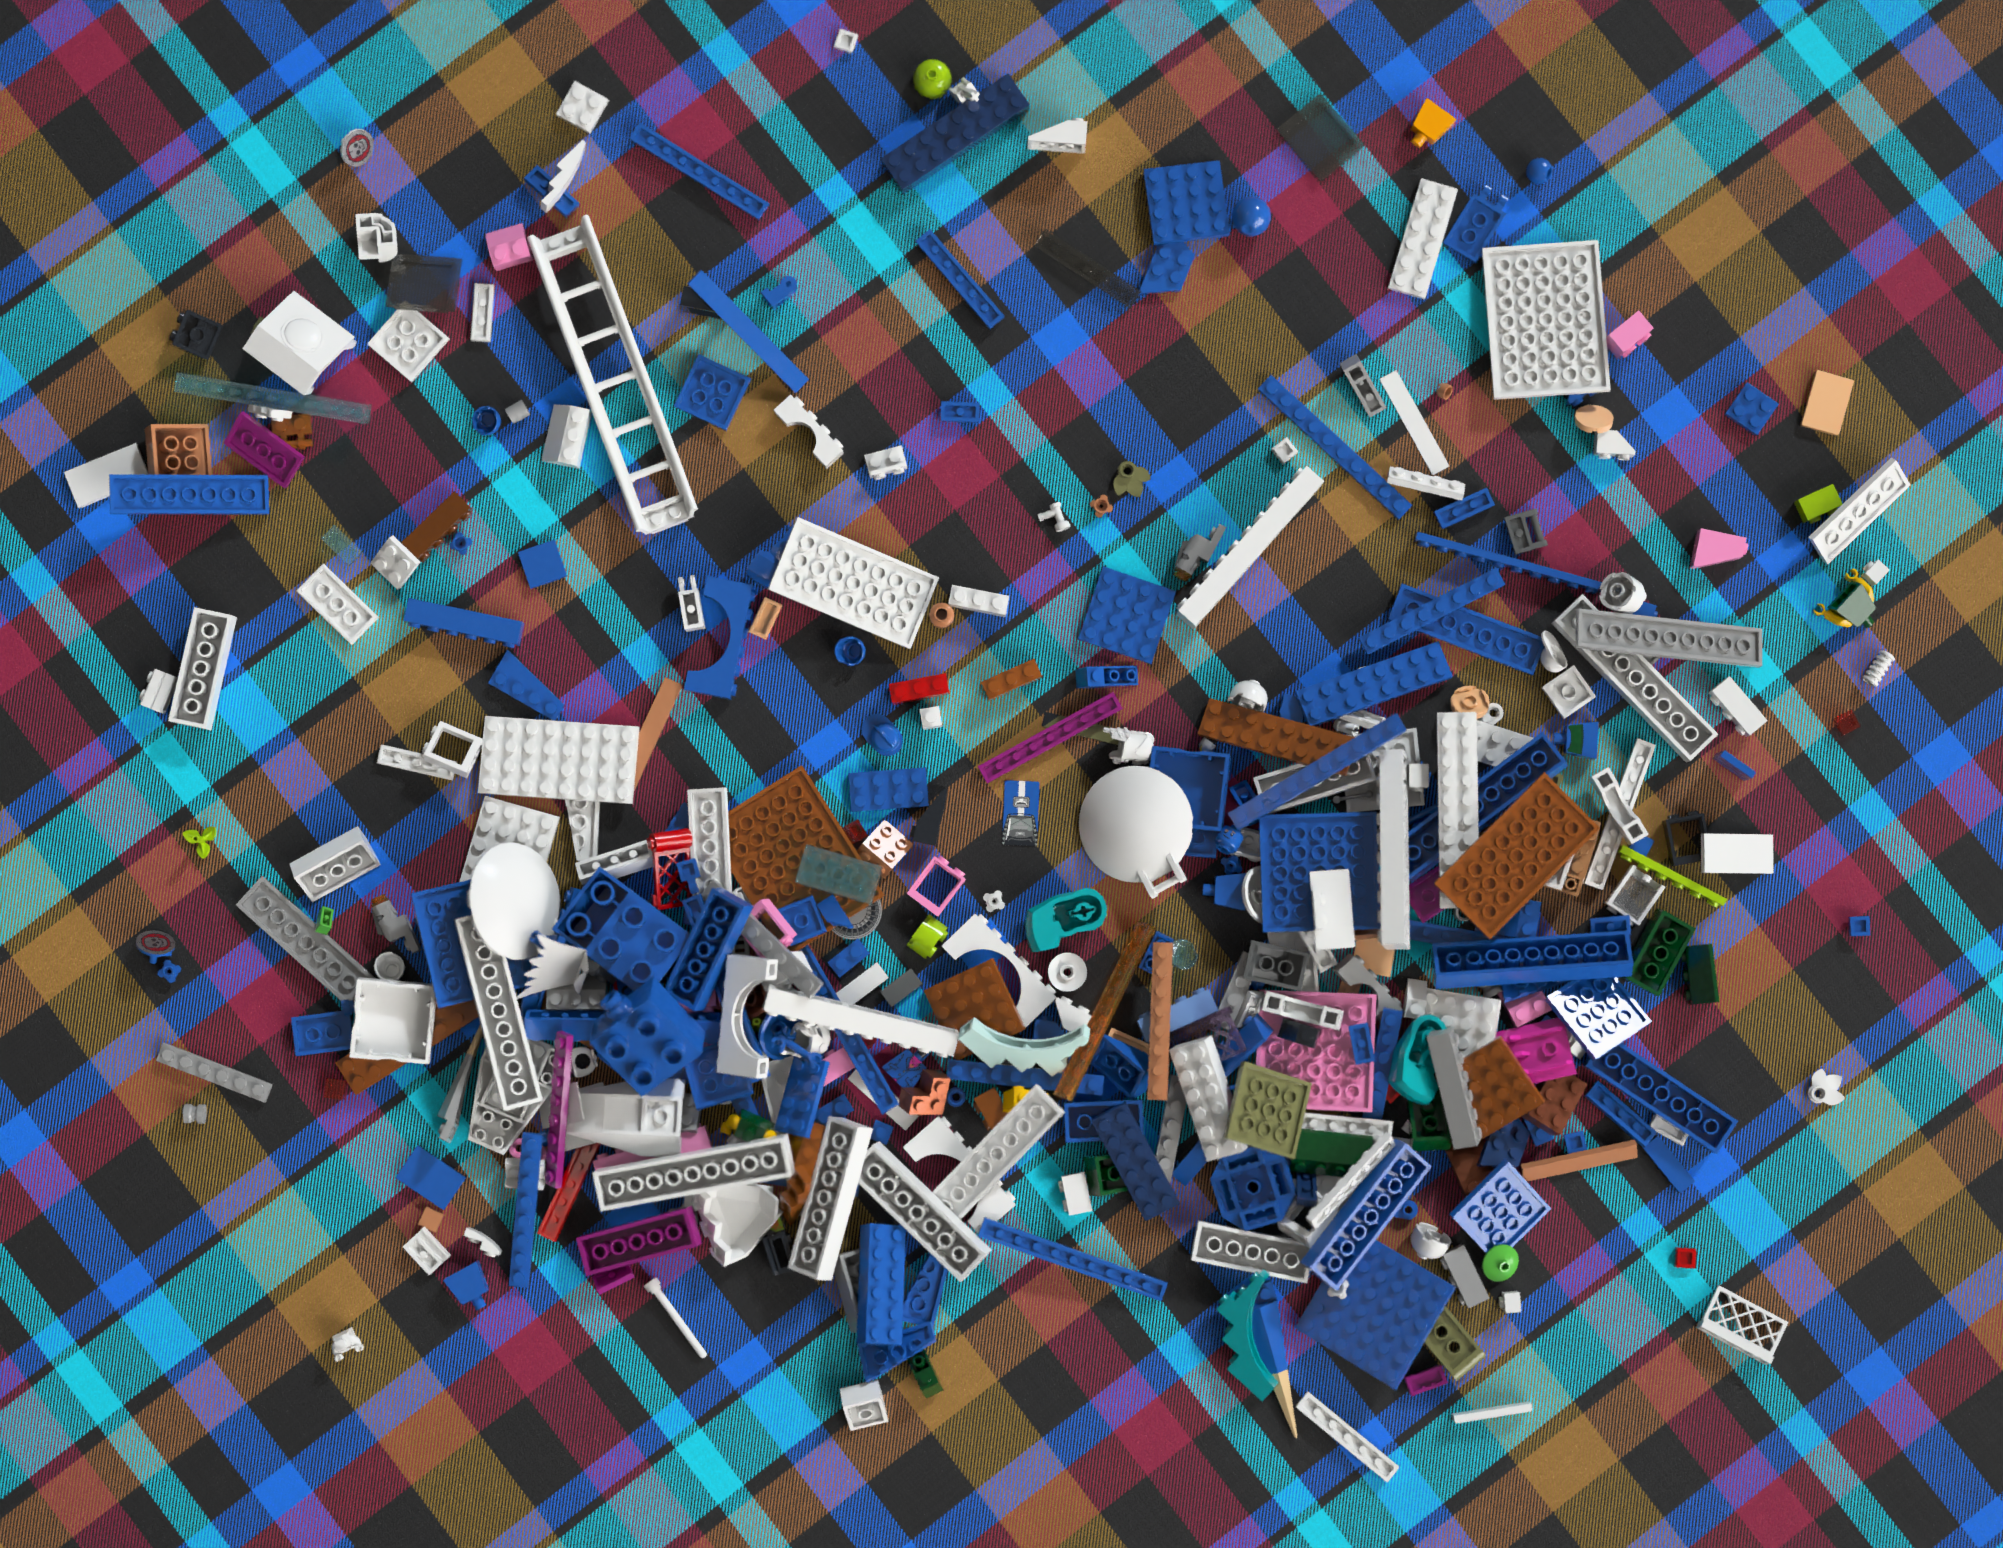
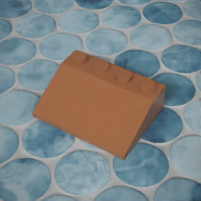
[145,424,212,475]

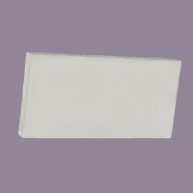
[64,443,148,508]
[296,564,379,645]
[1701,834,1773,874]

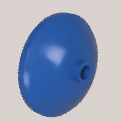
[758,1014,804,1060]

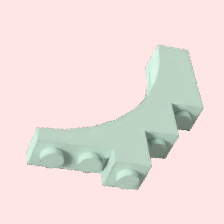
[958,1018,1090,1076]

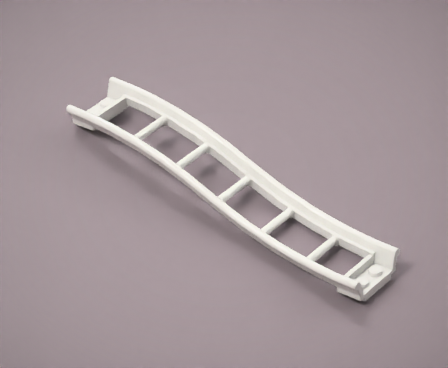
[527,215,698,535]

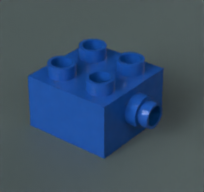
[590,977,705,1097]

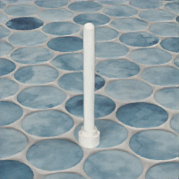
[644,1277,707,1358]

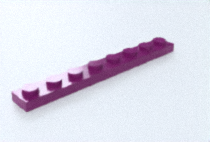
[978,692,1123,784]
[544,1031,573,1188]

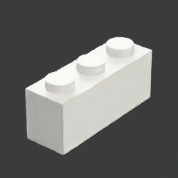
[948,585,1009,617]
[1708,676,1768,737]

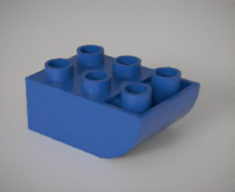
[552,866,690,991]

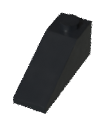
[910,788,948,847]

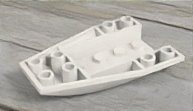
[468,1040,555,1155]
[566,1079,686,1157]

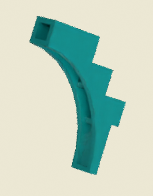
[1217,1269,1279,1401]

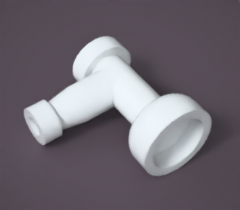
[1038,502,1071,532]

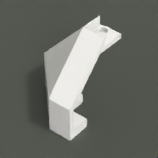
[692,1184,783,1267]

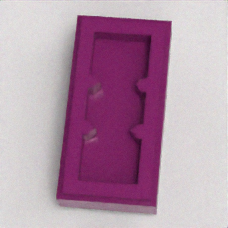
[1404,1364,1448,1397]

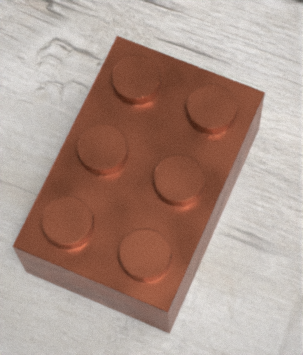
[1521,1075,1587,1136]

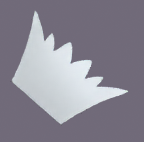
[516,934,588,999]

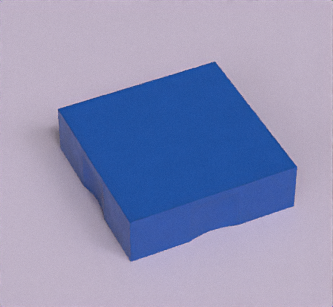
[1150,746,1231,833]

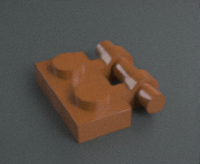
[271,414,313,450]

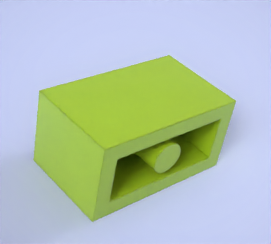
[1794,484,1842,524]

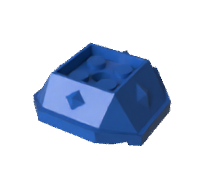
[1210,1147,1296,1231]

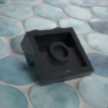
[169,309,223,361]

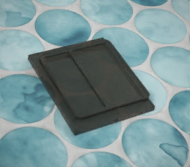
[1277,93,1365,182]
[386,254,462,313]

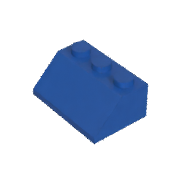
[1216,1013,1273,1077]

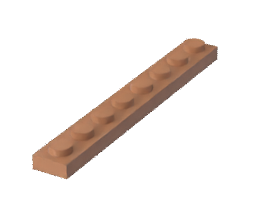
[1147,942,1173,1101]

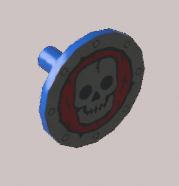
[136,930,175,964]

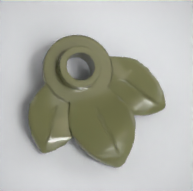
[1113,461,1151,497]

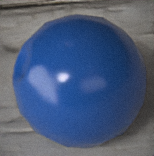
[1232,197,1271,237]

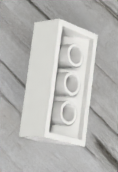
[290,826,381,902]

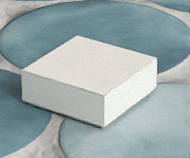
[834,29,858,54]
[1271,437,1298,464]

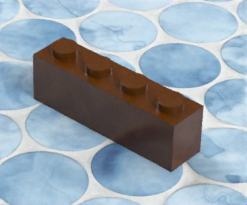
[401,491,473,562]

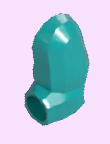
[1025,888,1107,952]
[1388,1014,1447,1105]

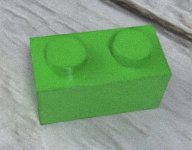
[315,906,334,935]

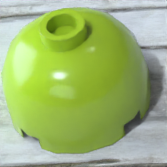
[913,59,952,99]

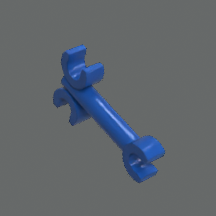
[770,1026,822,1069]

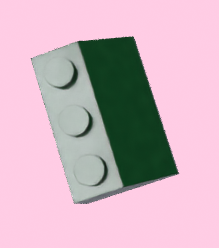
[1680,944,1720,1005]

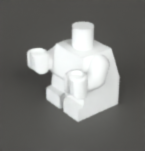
[332,1327,364,1362]

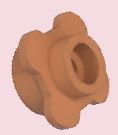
[1090,495,1113,518]

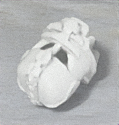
[1103,727,1154,765]
[780,1021,831,1058]

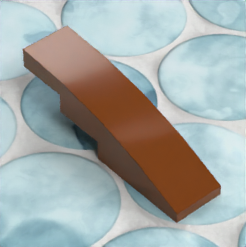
[780,1165,812,1226]

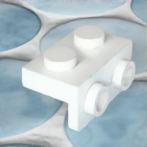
[1230,824,1260,862]

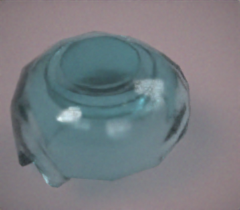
[1172,939,1198,970]

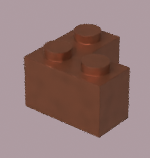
[898,1069,950,1115]

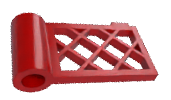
[647,828,693,910]

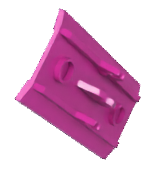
[1495,1018,1577,1084]

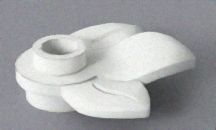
[1808,1069,1845,1105]

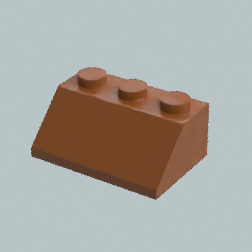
[785,1122,826,1178]

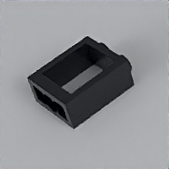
[680,286,731,320]
[1662,810,1708,866]

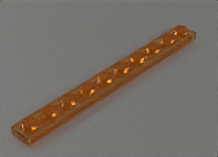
[1054,921,1156,1102]

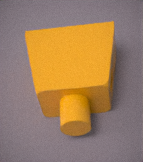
[1411,98,1456,148]

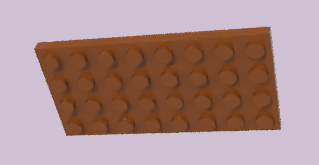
[1433,772,1600,939]

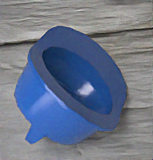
[861,714,903,756]

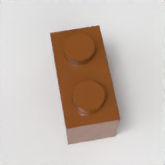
[973,1087,1008,1131]

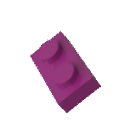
[592,1265,635,1295]

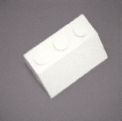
[541,405,592,469]

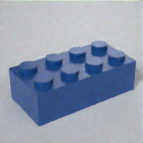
[1064,1099,1144,1143]

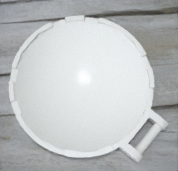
[1079,766,1193,899]
[467,843,561,960]

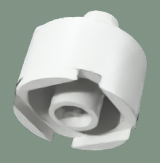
[1599,572,1646,614]

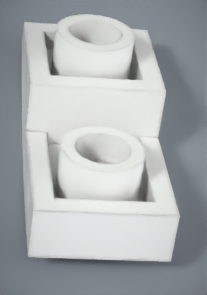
[464,1227,502,1257]

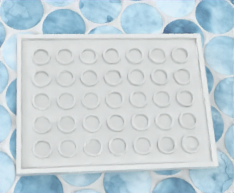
[1482,240,1611,400]

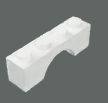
[774,394,844,469]
[1589,767,1649,845]
[1262,991,1344,1031]

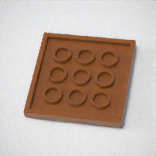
[924,958,1026,1060]
[1435,1036,1545,1140]

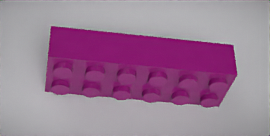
[576,1206,702,1276]

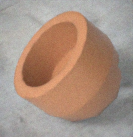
[1436,383,1453,400]

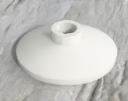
[1048,953,1087,992]

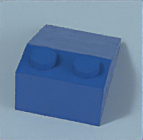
[1475,900,1541,938]
[1090,1034,1149,1100]

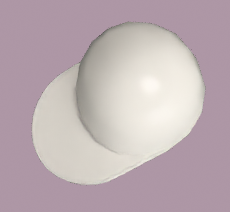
[1541,631,1567,673]

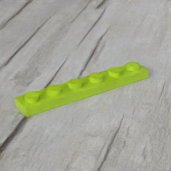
[1617,845,1727,908]

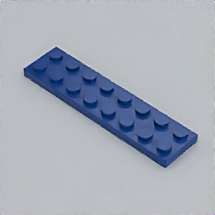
[109,474,269,515]
[1388,583,1544,675]
[1295,641,1453,726]

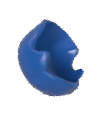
[472,406,501,436]
[834,636,866,666]

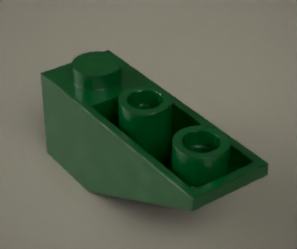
[907,1349,943,1399]

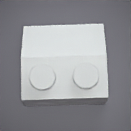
[840,1379,889,1431]

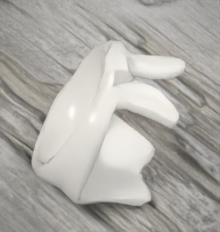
[571,1047,598,1077]

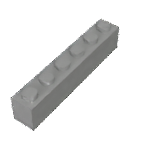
[1427,1028,1482,1149]

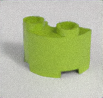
[907,914,949,959]

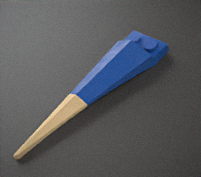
[1234,1280,1297,1438]

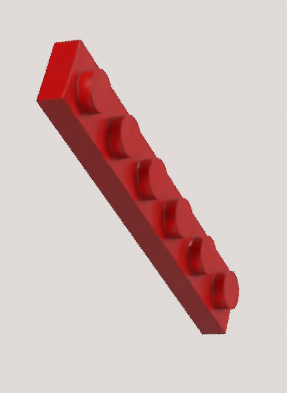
[537,1143,601,1242]

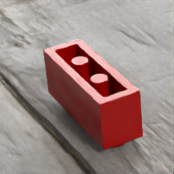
[889,673,950,705]

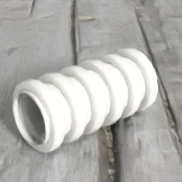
[1862,650,1895,687]

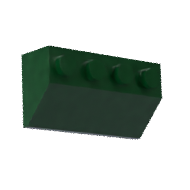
[1620,909,1696,997]
[1289,1129,1373,1177]

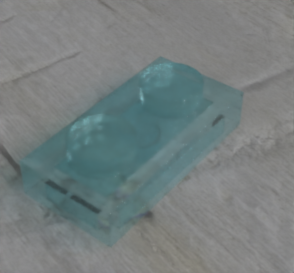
[321,525,363,566]

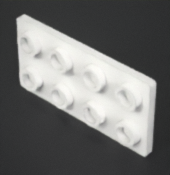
[1309,869,1355,950]

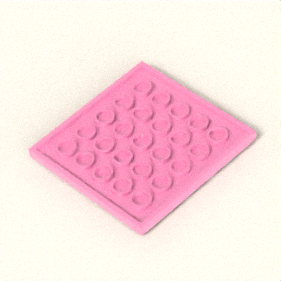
[1256,990,1377,1112]

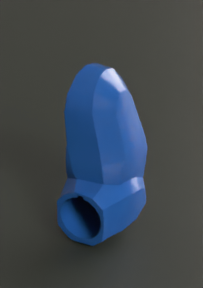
[746,521,818,589]

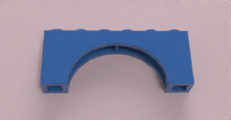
[684,576,756,700]

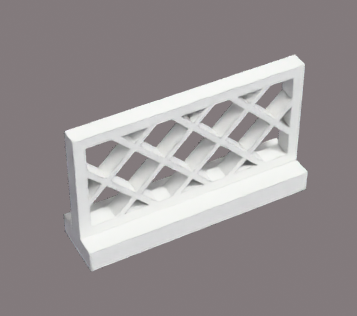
[1696,1285,1788,1365]

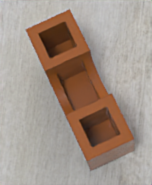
[981,659,1042,701]

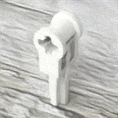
[948,77,980,103]

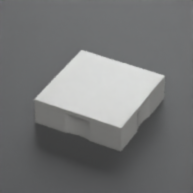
[350,977,436,1064]

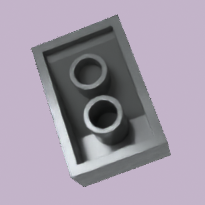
[1243,940,1309,991]

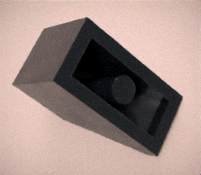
[1278,1018,1321,1049]

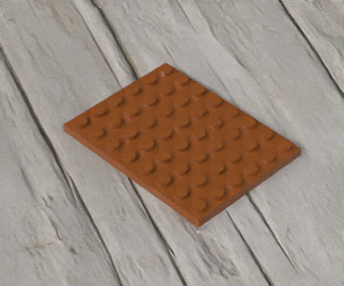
[728,765,885,952]

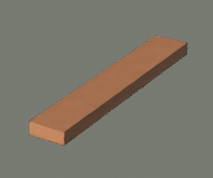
[634,677,683,791]
[1521,1140,1638,1182]

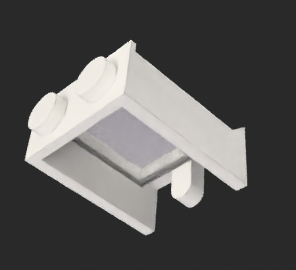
[1604,865,1665,926]

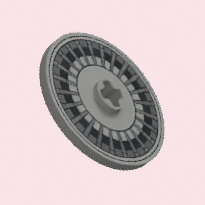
[832,899,882,939]

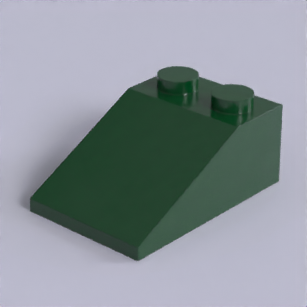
[1407,1087,1452,1151]
[1084,1152,1128,1196]

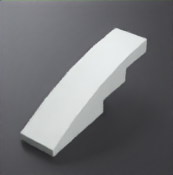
[541,140,586,213]

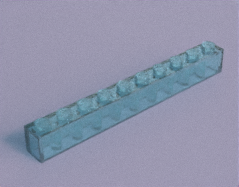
[174,372,372,424]

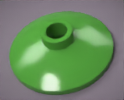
[1482,1244,1519,1282]

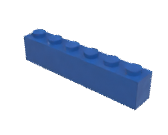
[403,598,525,648]

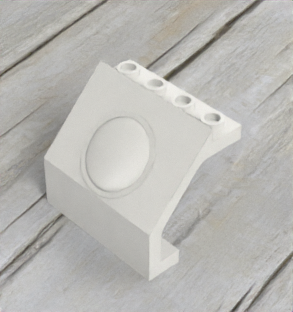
[242,291,357,395]

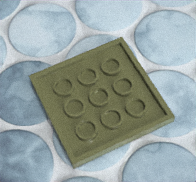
[1223,1061,1312,1159]

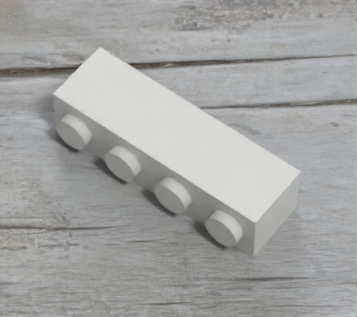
[575,840,653,886]

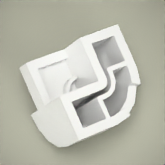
[356,213,398,262]

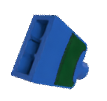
[1553,722,1599,760]

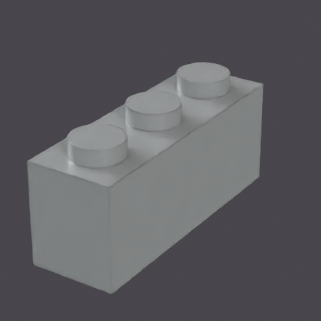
[1440,1244,1489,1309]

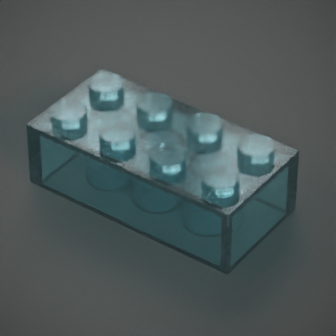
[795,844,883,906]

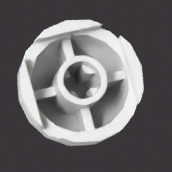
[1228,680,1268,713]
[1411,1222,1451,1259]

